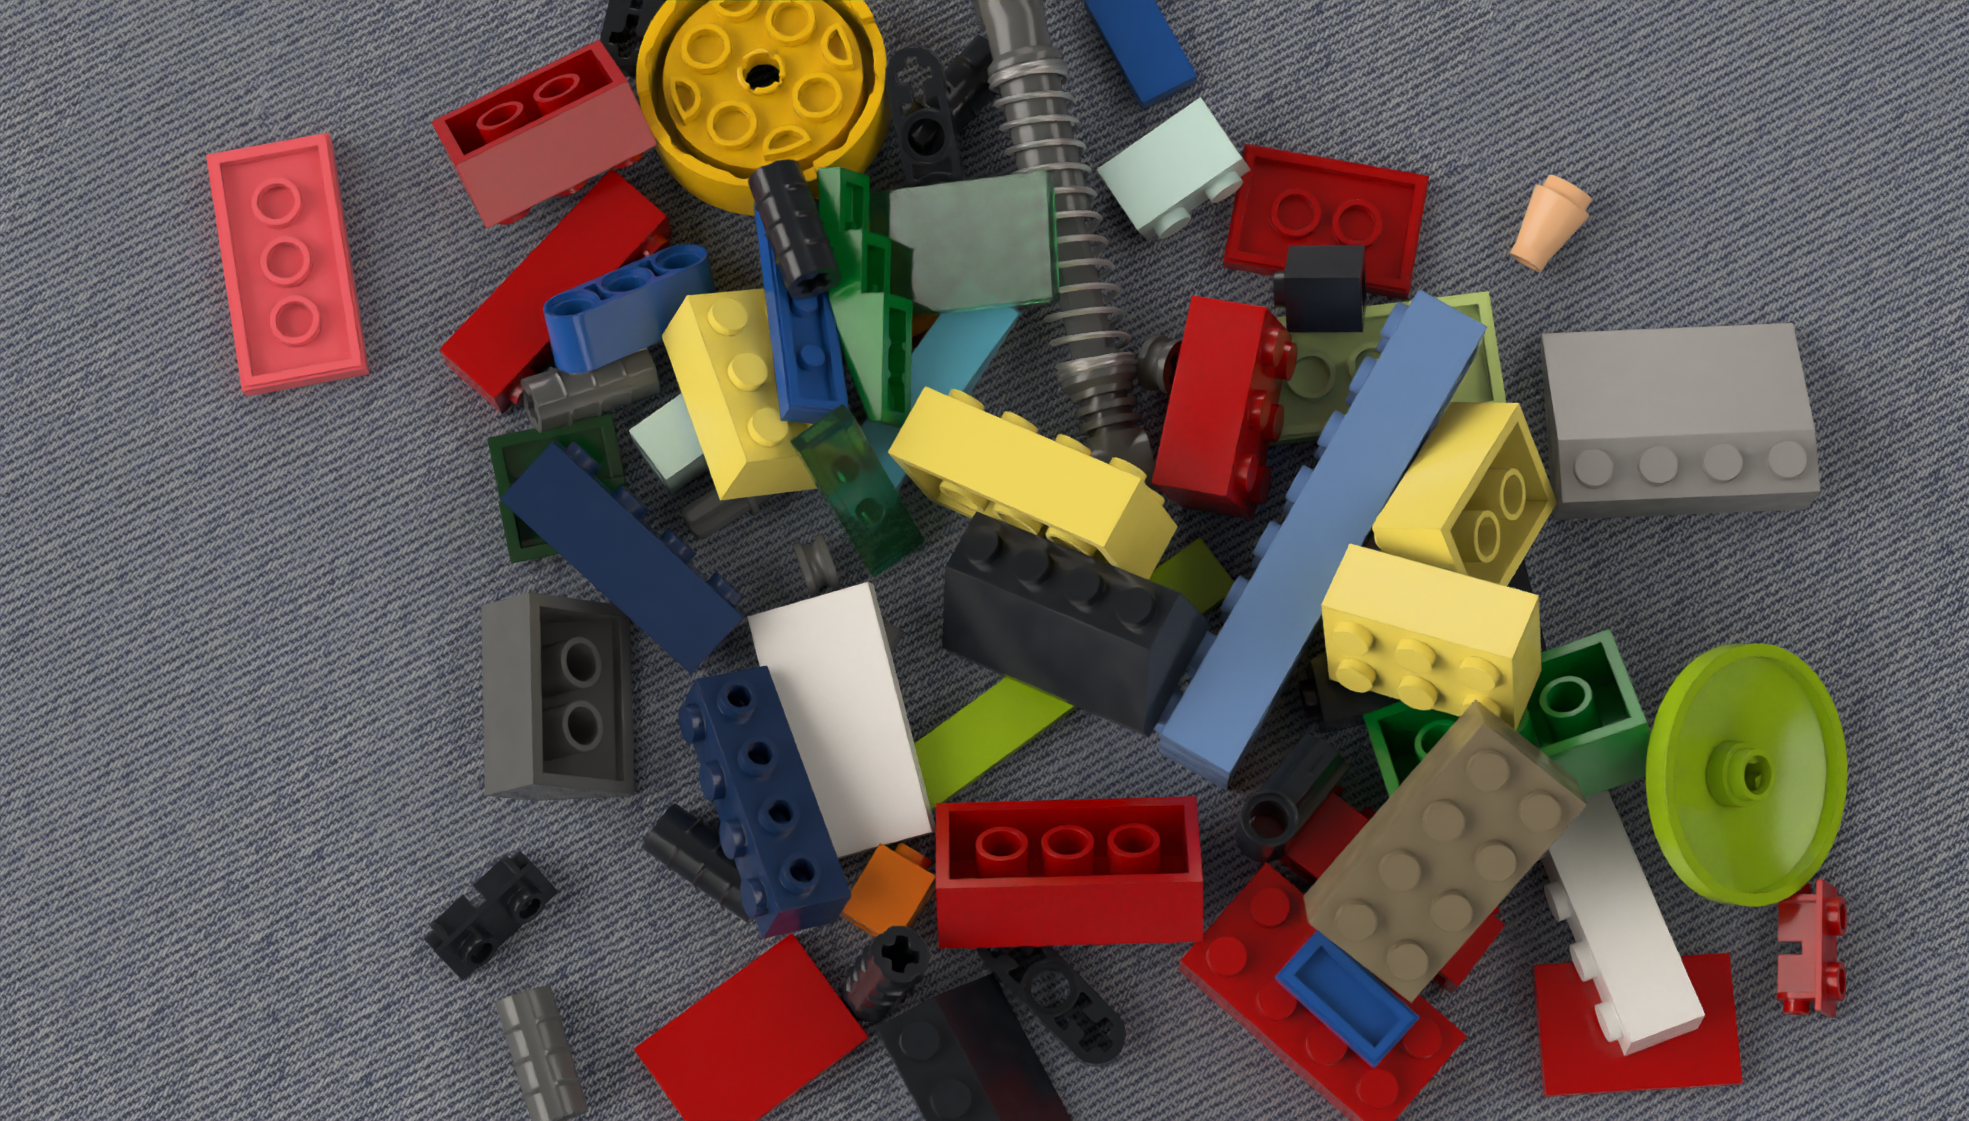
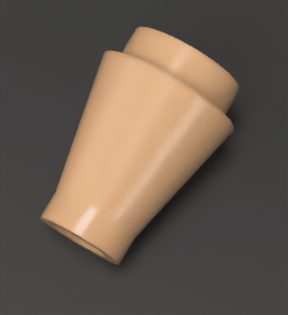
[1509,175,1592,273]

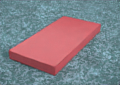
[206,132,370,397]

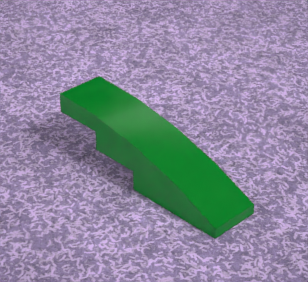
[818,167,913,428]

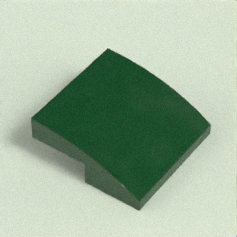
[487,412,628,564]

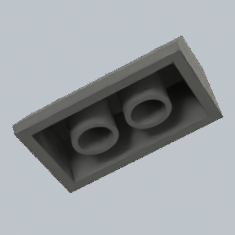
[481,592,635,801]

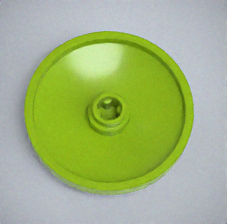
[1646,643,1848,907]

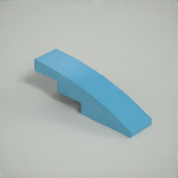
[818,278,1022,528]

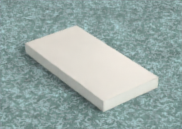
[747,582,936,859]

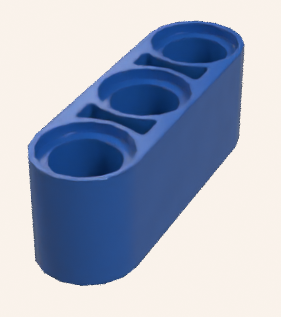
[543,244,716,373]

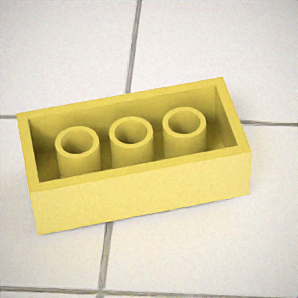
[888,386,1178,580]

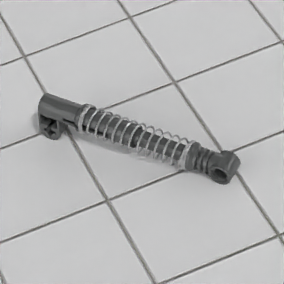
[971,0,1158,491]

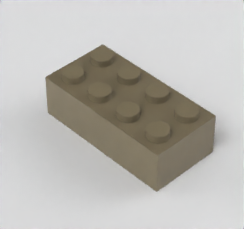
[1304,699,1587,1002]

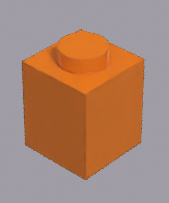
[841,843,936,938]

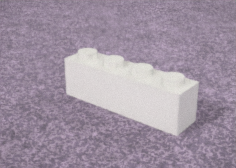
[1538,790,1705,1056]

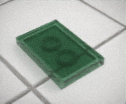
[869,171,1060,317]

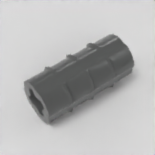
[520,347,660,433]
[496,985,589,1121]

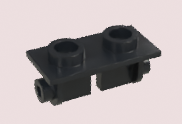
[423,850,558,980]

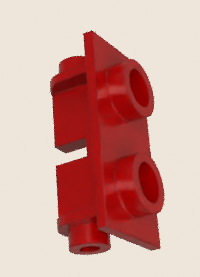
[1776,879,1847,1018]

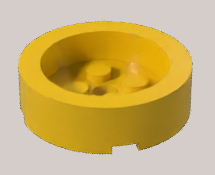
[636,0,892,216]

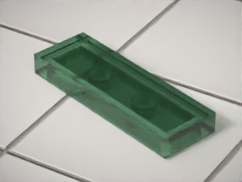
[790,404,925,578]

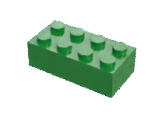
[1363,629,1651,798]

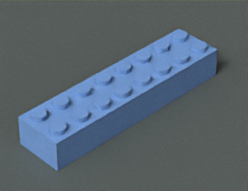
[1155,289,1487,790]

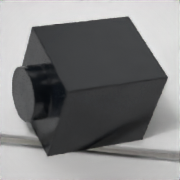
[1273,245,1367,332]

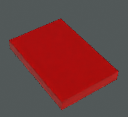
[1222,144,1429,300]
[633,933,869,1121]
[1532,953,1743,1098]

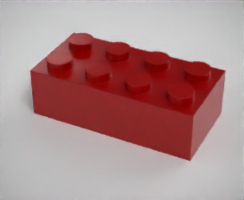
[936,796,1203,949]
[1177,862,1467,1121]

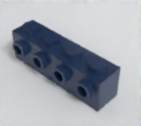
[500,441,746,674]
[679,665,852,939]

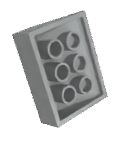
[1540,323,1821,520]

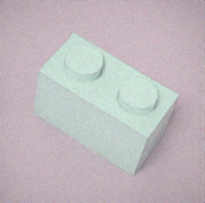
[1097,97,1251,241]

